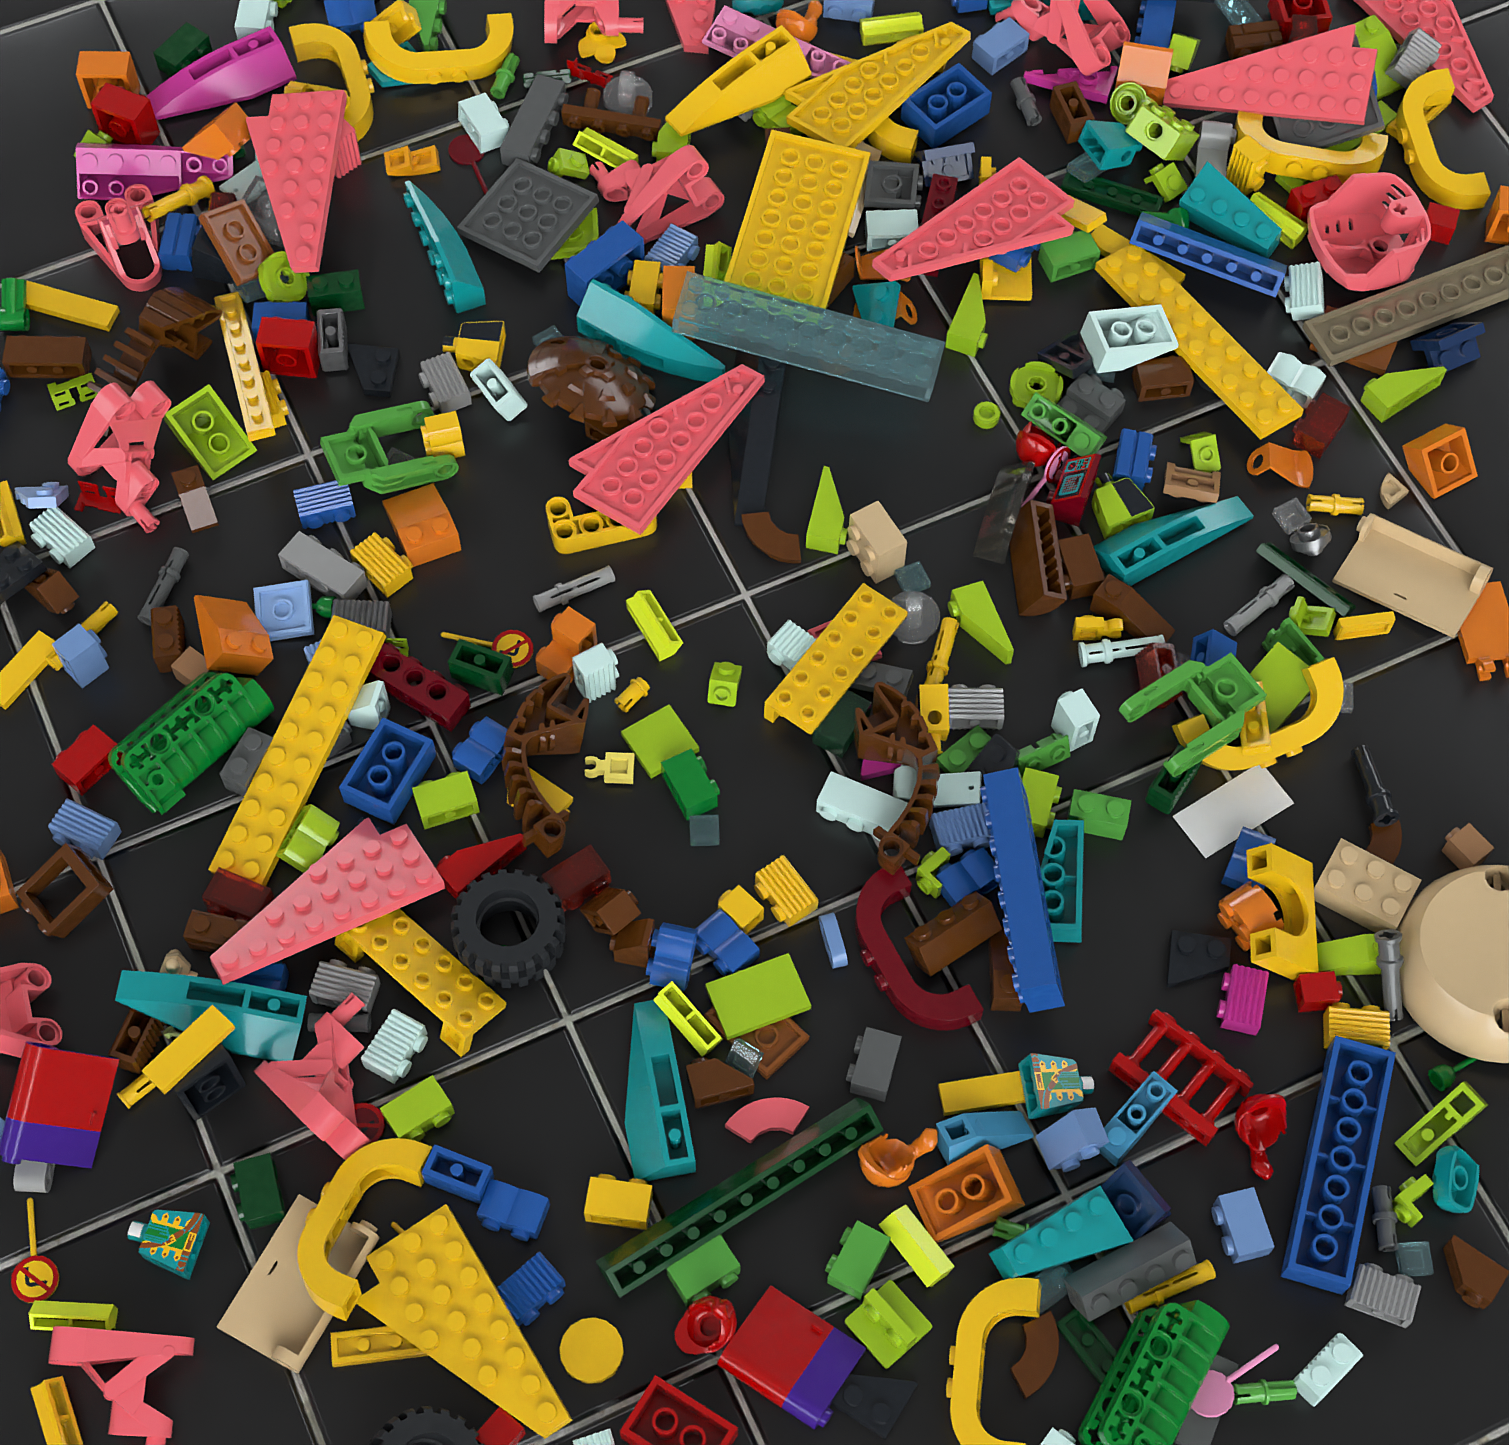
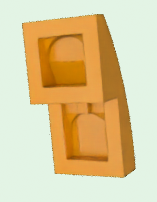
[384,145,441,176]

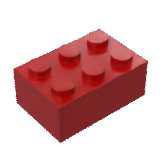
[620,1375,738,1445]

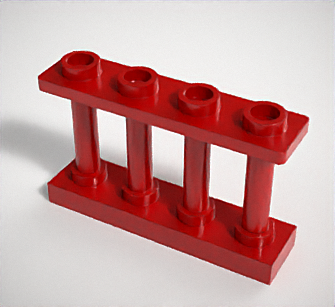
[1109,1009,1254,1147]

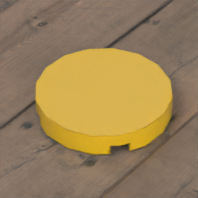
[560,1317,624,1384]

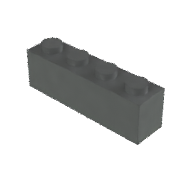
[500,74,569,166]
[1063,1221,1197,1322]

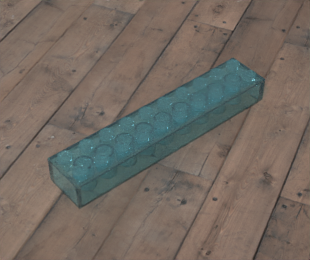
[672,271,945,402]

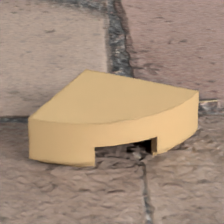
[1380,473,1409,509]

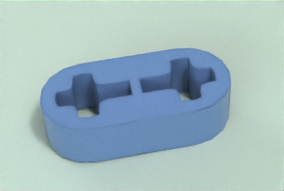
[819,913,848,969]

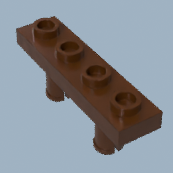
[561,88,662,141]

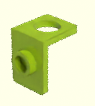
[1180,432,1221,473]

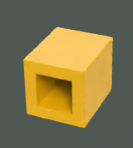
[718,885,764,934]

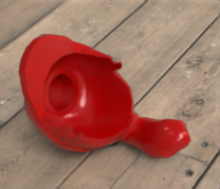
[1016,421,1061,467]
[1234,1094,1287,1180]
[675,1296,737,1355]

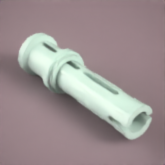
[1078,634,1165,667]

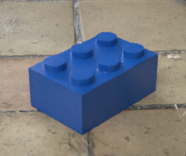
[901,63,992,149]
[565,220,645,306]
[339,717,436,825]

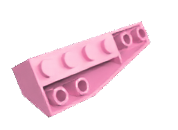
[702,5,851,79]

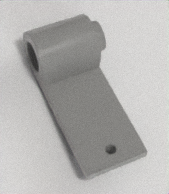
[1195,120,1237,178]

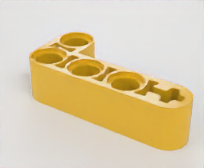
[546,497,657,554]

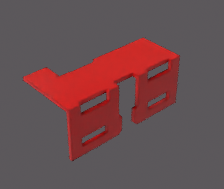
[567,58,613,89]
[74,481,121,514]

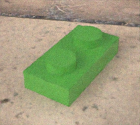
[936,725,991,774]

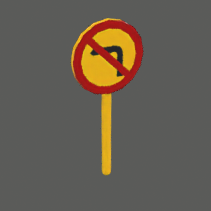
[441,630,533,668]
[11,1198,59,1303]

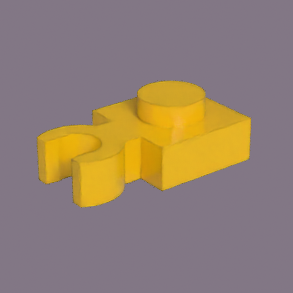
[1072,615,1123,640]

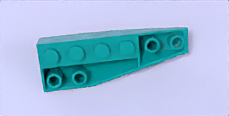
[403,180,486,313]
[576,279,725,382]
[1093,496,1254,586]
[115,970,307,1061]
[625,1000,696,1181]

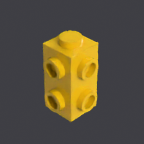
[624,260,663,315]

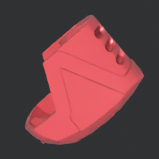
[1307,172,1431,291]

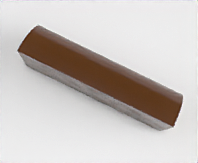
[1006,499,1067,616]

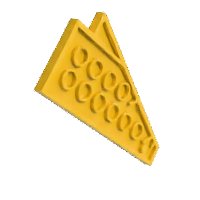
[785,22,971,149]
[357,1204,572,1439]

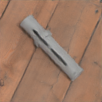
[533,565,615,612]
[1223,574,1295,636]

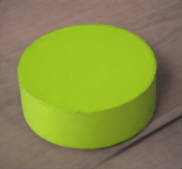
[973,401,1000,429]

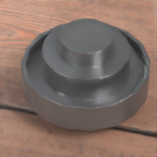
[1290,523,1332,556]

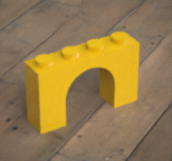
[1246,843,1319,980]

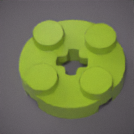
[258,251,310,302]
[1009,361,1063,409]

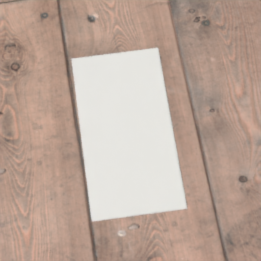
[1173,765,1294,858]

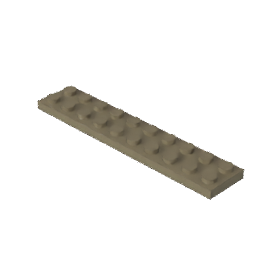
[1302,245,1509,367]

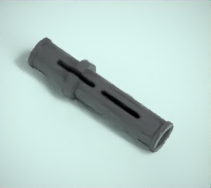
[137,547,190,626]

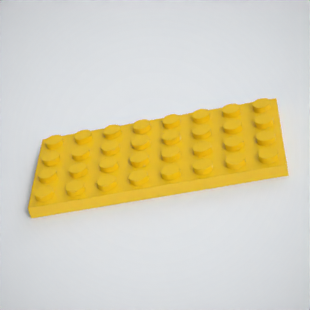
[720,130,871,324]

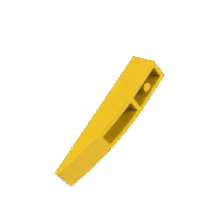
[665,25,812,137]

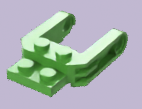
[320,401,459,494]
[1119,653,1267,777]

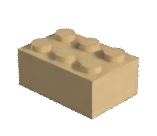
[1314,838,1422,933]

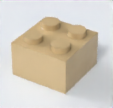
[846,501,907,584]

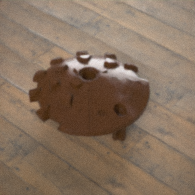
[527,336,656,427]

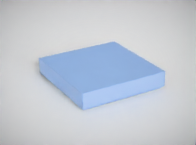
[253,579,314,641]

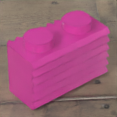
[1217,964,1269,1036]

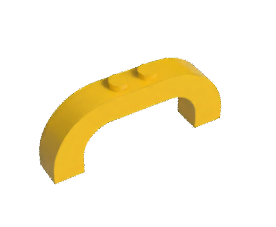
[363,13,514,84]
[288,23,375,142]
[867,35,947,163]
[1396,68,1491,210]
[1234,111,1388,184]
[1172,657,1344,771]
[297,1138,432,1321]
[946,1278,1042,1445]

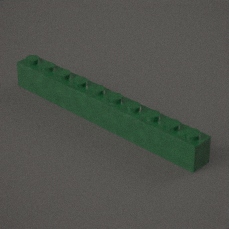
[596,1097,883,1298]

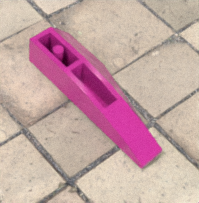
[146,26,297,120]
[76,143,233,200]

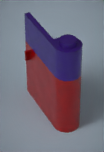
[0,1042,119,1168]
[717,1285,866,1430]

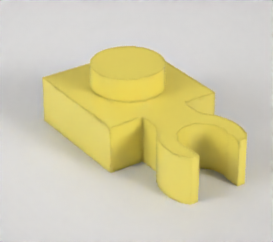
[584,752,635,784]

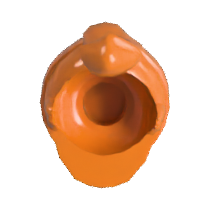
[776,0,823,43]
[858,1128,938,1187]

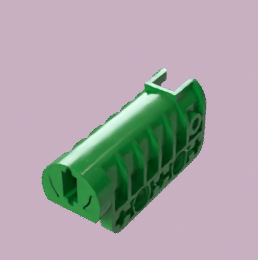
[108,672,274,815]
[1078,1300,1230,1445]

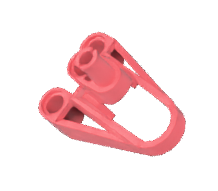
[545,0,643,44]
[995,0,1131,76]
[589,145,725,244]
[75,184,162,292]
[68,380,171,533]
[0,963,62,1058]
[254,992,371,1160]
[48,1326,195,1445]

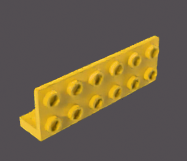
[978,157,1032,301]
[764,583,908,734]
[335,909,506,1057]

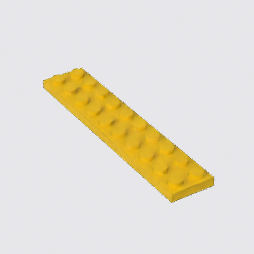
[1095,244,1304,440]
[208,615,386,893]

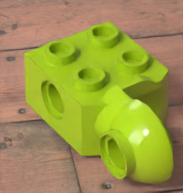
[1110,82,1200,161]

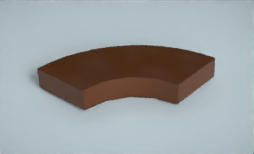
[741,512,801,563]
[1365,819,1402,865]
[1010,1311,1059,1399]

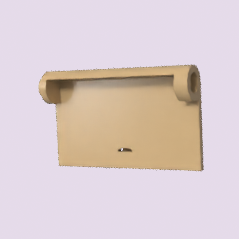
[1332,513,1493,638]
[217,1194,380,1373]

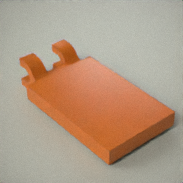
[1457,581,1509,681]

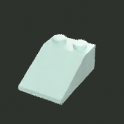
[1080,304,1179,373]

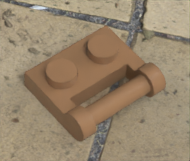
[1163,462,1221,503]

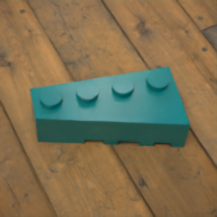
[1179,161,1282,259]
[989,1186,1134,1280]

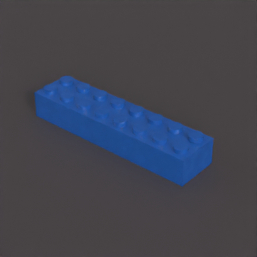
[980,767,1065,1013]
[1280,1036,1396,1295]

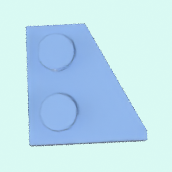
[14,482,69,509]

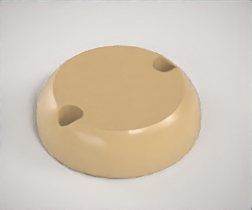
[1396,865,1509,1063]

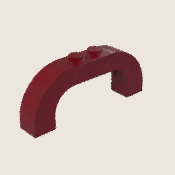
[855,866,984,1030]

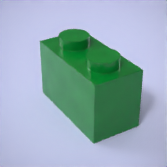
[661,748,720,821]

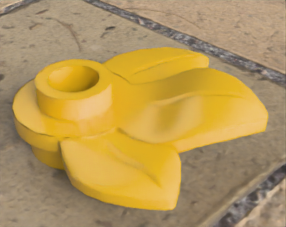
[578,22,626,64]

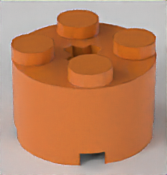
[1217,881,1284,952]

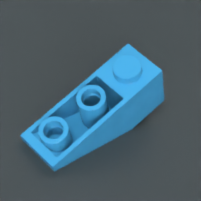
[1099,1071,1178,1167]
[936,1111,1034,1165]

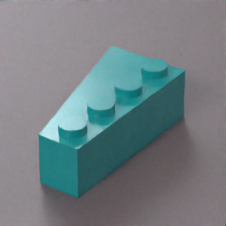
[1040,820,1084,943]

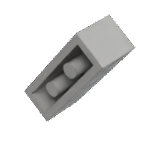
[278,531,368,600]

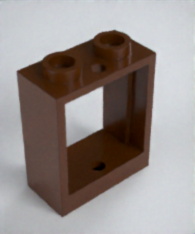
[16,843,114,938]

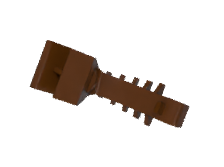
[87,287,222,437]
[502,673,590,858]
[854,682,940,875]

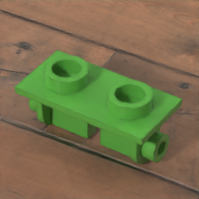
[1017,733,1071,779]

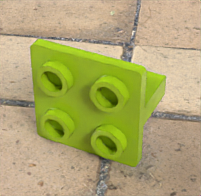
[845,1280,932,1369]

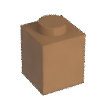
[171,646,218,697]
[1441,823,1494,870]

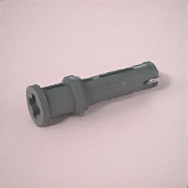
[1374,929,1404,1021]

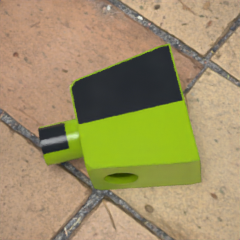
[1091,473,1155,540]

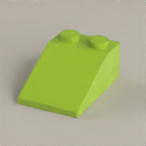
[1355,15,1404,100]
[164,384,257,481]

